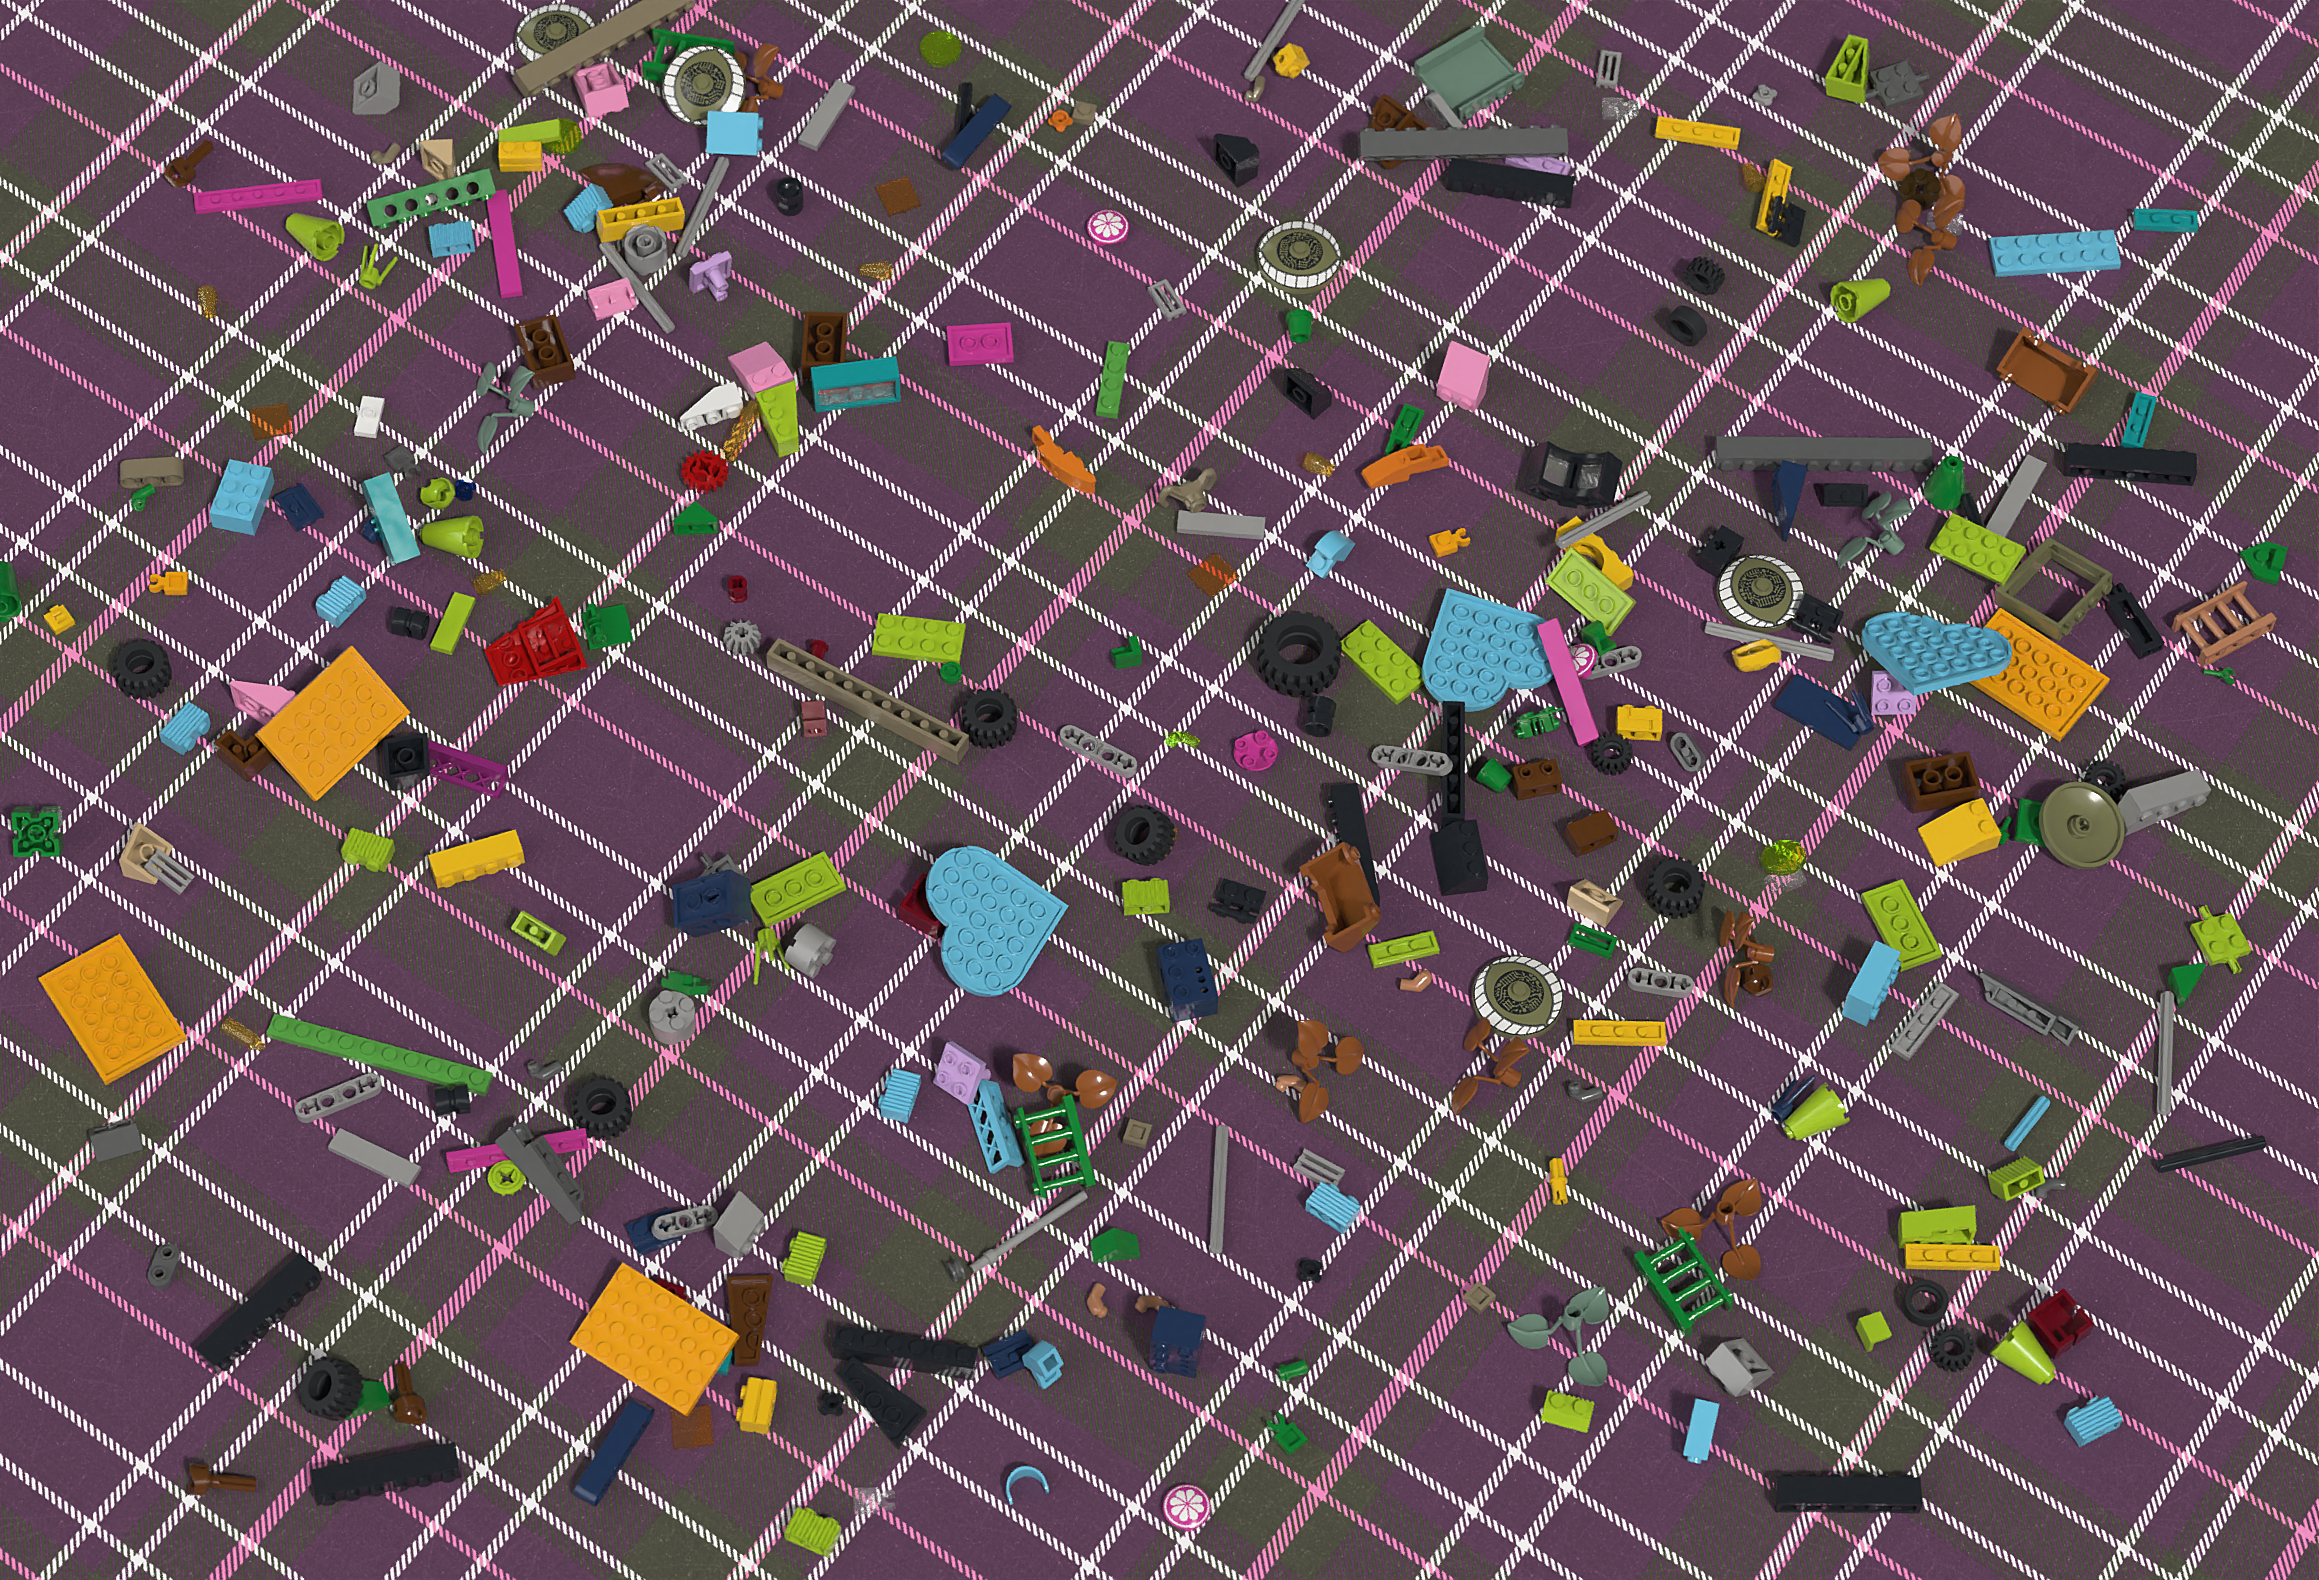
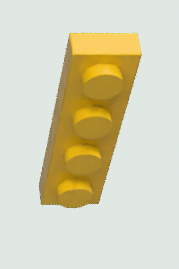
[1655,116,1740,150]
[1756,159,1792,237]
[1573,1020,1666,1046]
[1904,1244,2000,1271]

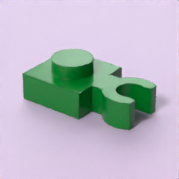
[1266,1412,1308,1456]

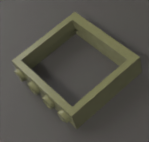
[1995,537,2113,642]

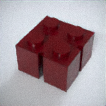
[898,873,947,940]
[2025,1288,2095,1360]

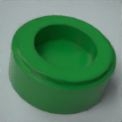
[940,662,962,685]

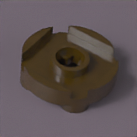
[1898,168,1942,211]

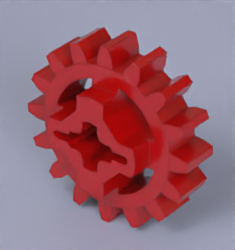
[681,450,729,494]

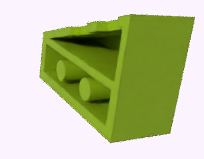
[1825,35,1870,104]
[755,380,799,458]
[1898,1205,1976,1248]

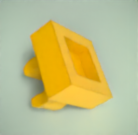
[43,605,75,635]

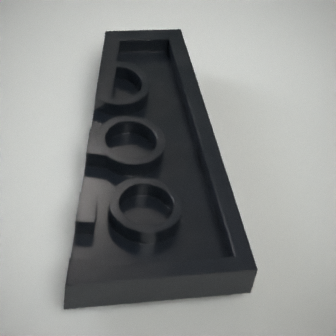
[838,1356,928,1450]

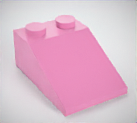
[572,61,629,117]
[728,341,794,407]
[1436,341,1491,412]
[229,680,297,725]

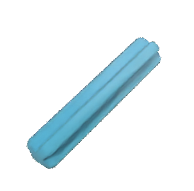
[2004,1096,2050,1151]

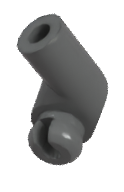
[527,1061,563,1080]
[1568,1081,1603,1103]
[2034,1178,2066,1199]

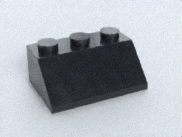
[1430,819,1488,896]

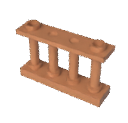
[2171,580,2277,668]

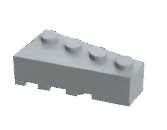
[2117,769,2211,836]

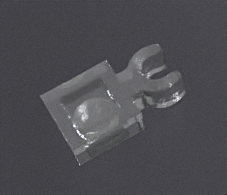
[1602,98,1638,120]
[1926,212,1964,236]
[1763,862,1807,894]
[854,1487,895,1514]

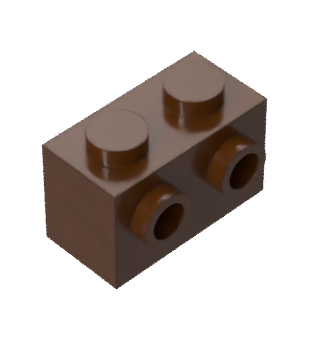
[1511,759,1562,801]
[1564,809,1619,857]

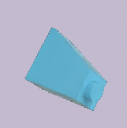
[1683,1398,1719,1464]

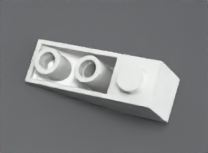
[680,382,744,432]

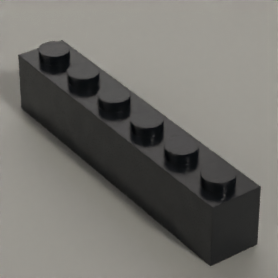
[1446,157,1576,209]
[2064,442,2197,486]
[1441,701,1465,829]
[1326,783,1380,907]
[195,1253,322,1376]
[833,1325,978,1381]
[311,1442,461,1506]
[1774,1474,1923,1513]

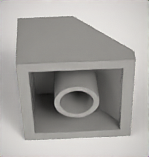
[353,61,400,115]
[713,1191,766,1261]
[1705,1338,1774,1397]

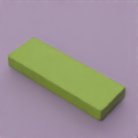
[499,119,562,143]
[430,592,476,655]
[1368,931,1440,969]

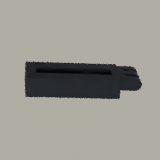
[2103,583,2165,660]

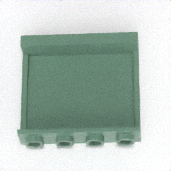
[1414,24,1526,121]

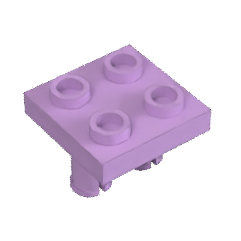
[689,251,732,302]
[1870,671,1917,715]
[933,1041,991,1105]

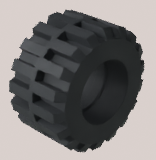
[112,639,172,700]
[961,688,1017,749]
[1113,804,1176,866]
[1646,857,1705,919]
[572,1076,632,1141]
[299,1356,364,1421]

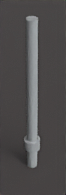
[969,1191,1088,1273]

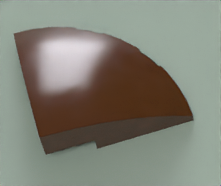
[1368,93,1430,170]
[579,163,666,209]

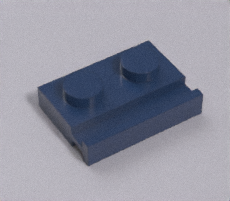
[274,482,325,532]
[626,1208,682,1257]
[983,1329,1034,1380]

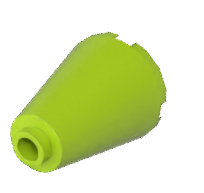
[286,213,345,261]
[1830,278,1890,323]
[420,515,484,559]
[1783,1082,1850,1141]
[1990,1321,2056,1385]

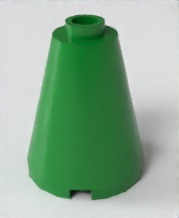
[1923,456,1967,511]
[0,561,22,622]

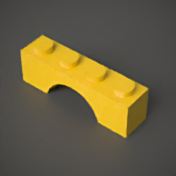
[1555,516,1634,591]

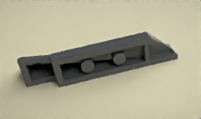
[1980,970,2085,1046]
[495,1120,584,1225]

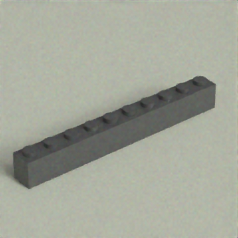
[1357,125,1568,161]
[1714,436,1933,473]

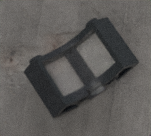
[1523,441,1623,509]

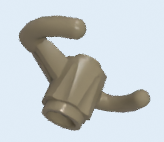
[1158,468,1217,513]

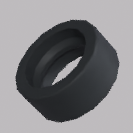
[1666,305,1708,346]
[1902,1279,1949,1327]

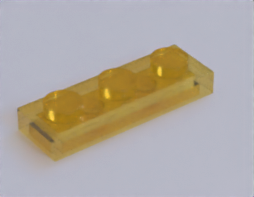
[723,400,759,465]

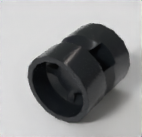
[776,177,804,216]
[391,606,430,641]
[1303,696,1336,738]
[435,1084,471,1117]

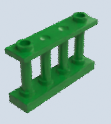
[642,28,735,83]
[1014,1095,1096,1201]
[1634,1226,1734,1337]

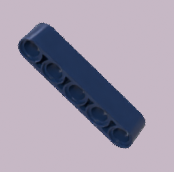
[941,93,1012,171]
[573,1398,655,1506]

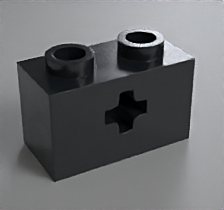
[1696,525,1744,579]

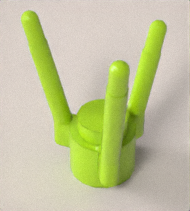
[358,244,398,289]
[753,928,790,985]

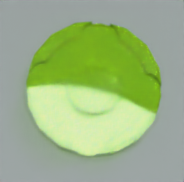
[920,30,961,68]
[542,118,583,156]
[1761,840,1807,876]

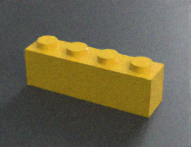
[596,197,685,243]
[428,829,525,888]

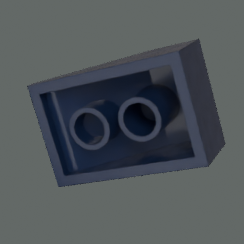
[1770,460,1808,542]

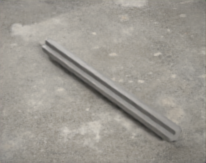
[1244,0,1305,81]
[675,156,729,258]
[599,242,675,334]
[1556,491,1651,549]
[1705,621,1834,661]
[2157,991,2174,1116]
[1210,1125,1229,1254]

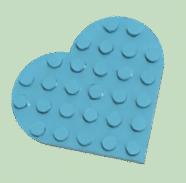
[1422,588,1554,712]
[1861,611,2012,696]
[926,846,1068,997]

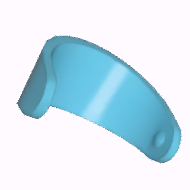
[1006,1466,1049,1505]

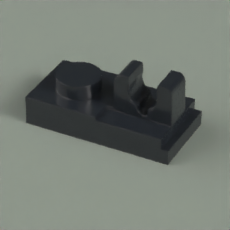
[1824,483,1868,507]

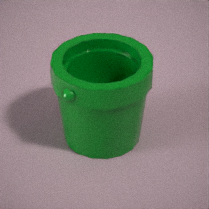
[1286,309,1313,343]
[1476,757,1513,794]

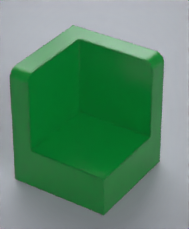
[1580,620,1617,656]
[1111,635,1142,670]

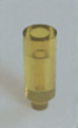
[221,1017,265,1051]

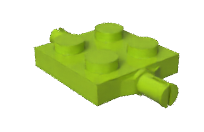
[2190,905,2252,974]

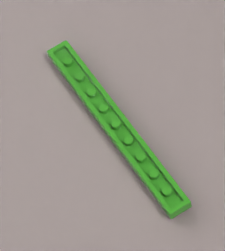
[266,1014,493,1097]

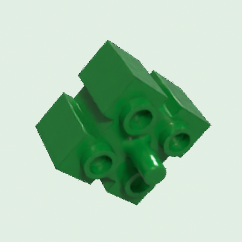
[12,806,64,857]

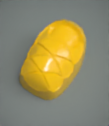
[1732,639,1781,672]

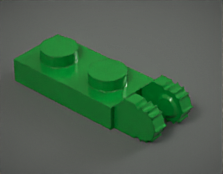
[1385,404,1425,456]

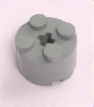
[624,224,668,275]
[785,924,836,979]
[649,990,696,1045]

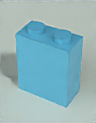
[707,111,763,155]

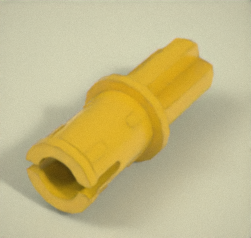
[1549,1158,1568,1205]

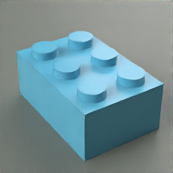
[209,459,275,536]
[1842,941,1902,1026]

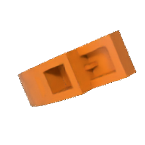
[1032,425,1096,495]
[1361,443,1450,489]

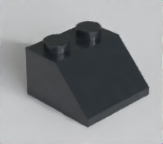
[1213,133,1259,188]
[1283,368,1332,420]
[383,732,430,791]

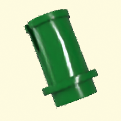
[1276,1359,1308,1383]

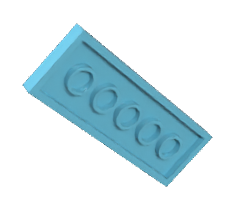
[1989,230,2121,277]

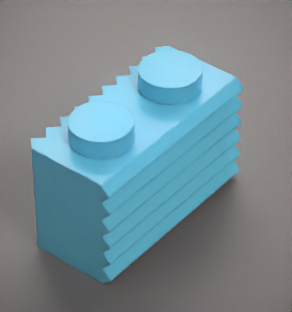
[564,183,613,233]
[429,221,475,257]
[316,575,366,628]
[159,701,211,755]
[878,1068,921,1123]
[1305,1181,1361,1234]
[2064,1396,2123,1447]

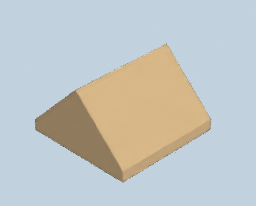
[419,139,456,190]
[119,822,173,884]
[1566,879,1623,928]

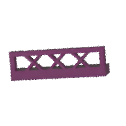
[429,740,509,800]

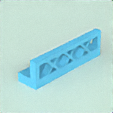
[968,1079,1025,1174]

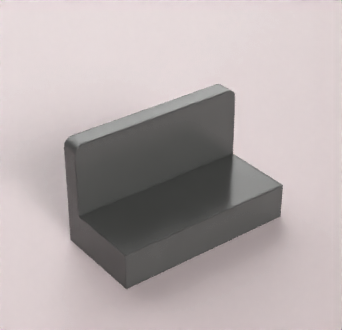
[89,1117,143,1162]

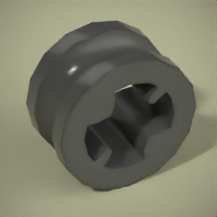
[946,1259,966,1283]

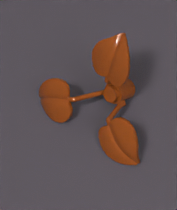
[733,43,784,113]
[1878,113,1965,210]
[1895,194,1965,287]
[1719,909,1774,1008]
[1451,1017,1530,1116]
[1292,1020,1364,1123]
[1013,1053,1117,1159]
[1661,1178,1762,1280]

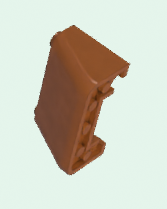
[1996,327,2099,416]
[1299,842,1381,953]

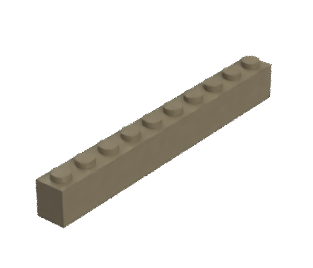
[512,0,697,99]
[767,638,969,765]

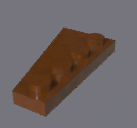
[726,1275,773,1367]

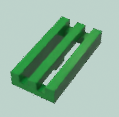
[1567,923,1618,960]

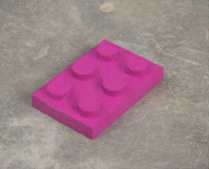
[947,322,1014,366]

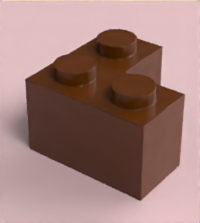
[213,729,275,782]

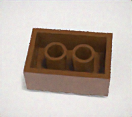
[801,312,848,379]
[515,314,576,390]
[1901,751,1981,814]

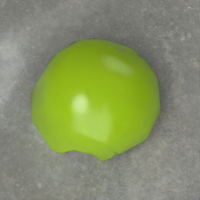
[420,477,455,510]

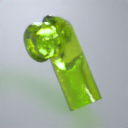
[1166,731,1200,749]

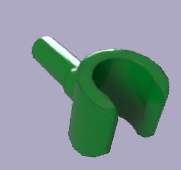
[2204,667,2237,685]
[1998,816,2012,845]

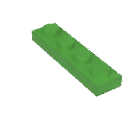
[1096,341,1130,419]

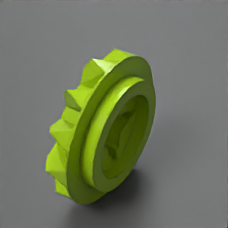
[488,1160,525,1196]

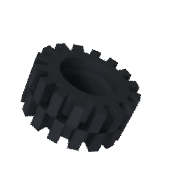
[1684,256,1725,296]
[1591,732,1633,776]
[2083,759,2126,801]
[1930,1326,1975,1372]

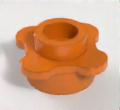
[1048,110,1073,132]

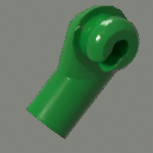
[131,483,156,511]

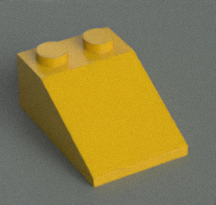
[1918,798,2002,868]

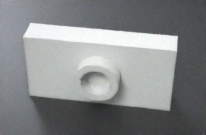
[354,396,385,438]

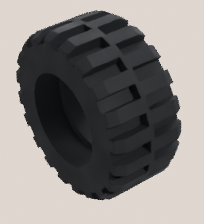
[1257,611,1342,698]

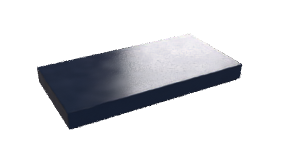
[1774,673,1873,751]

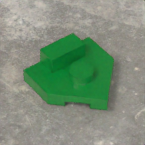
[2239,541,2288,586]
[661,970,712,995]

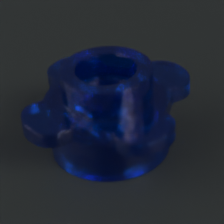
[454,479,477,502]

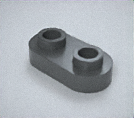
[1670,732,1706,772]
[148,1243,181,1290]

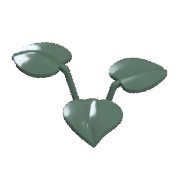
[476,362,535,454]
[1837,491,1913,570]
[1507,1286,1609,1387]

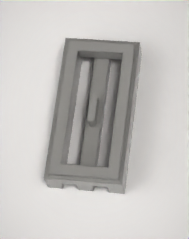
[1596,50,1622,90]
[645,153,688,194]
[1147,279,1187,322]
[143,848,195,895]
[1293,1149,1345,1187]

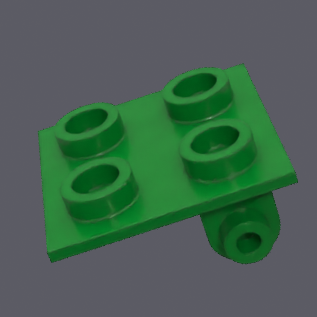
[581,603,634,650]
[1511,706,1563,740]

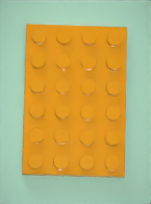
[1969,608,2110,742]
[255,646,410,802]
[38,934,187,1085]
[570,1262,740,1417]

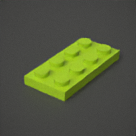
[1929,513,2026,586]
[1545,547,1637,636]
[872,613,966,665]
[1341,619,1424,705]
[751,851,846,928]
[1861,879,1942,972]

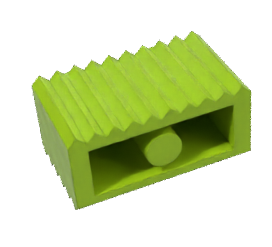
[341,828,395,872]
[1122,878,1170,915]
[511,911,567,956]
[1988,1156,2045,1202]
[782,1231,827,1288]
[1541,1390,1594,1433]
[784,1507,841,1558]

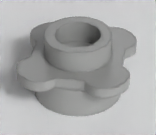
[1753,85,1777,106]

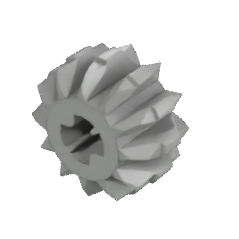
[723,619,761,657]

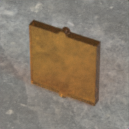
[875,176,921,217]
[249,403,292,441]
[1187,553,1240,599]
[671,1405,714,1450]

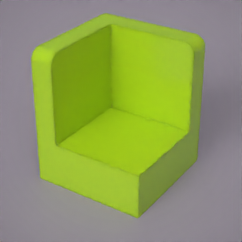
[1856,1311,1892,1352]

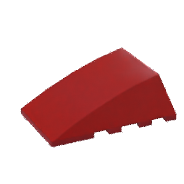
[484,596,588,687]

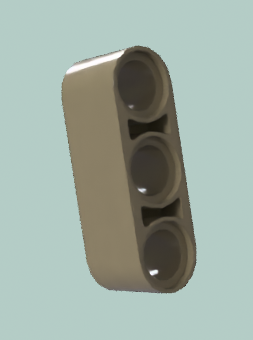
[120,457,184,489]

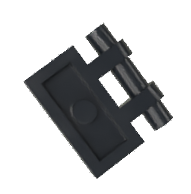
[1767,195,1806,248]
[1790,593,1844,645]
[1211,878,1266,925]

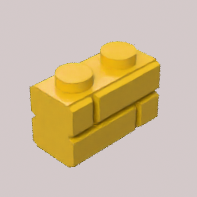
[499,141,543,172]
[1616,705,1662,741]
[736,1377,777,1434]

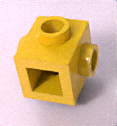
[1272,43,1310,78]

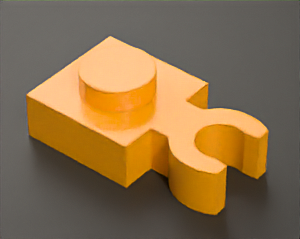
[1429,528,1470,558]
[149,572,189,595]

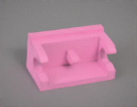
[587,277,637,320]

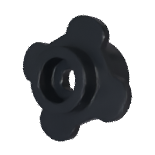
[1298,1260,1322,1283]
[820,1393,845,1417]

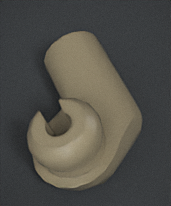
[1245,76,1265,103]
[371,143,401,165]

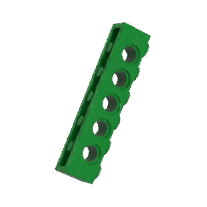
[366,168,496,229]

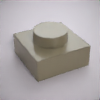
[1072,101,1097,126]
[1123,1119,1152,1149]
[1462,1281,1496,1314]

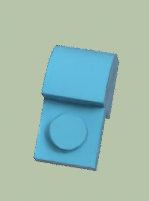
[1306,530,1356,578]
[1022,1340,1064,1390]

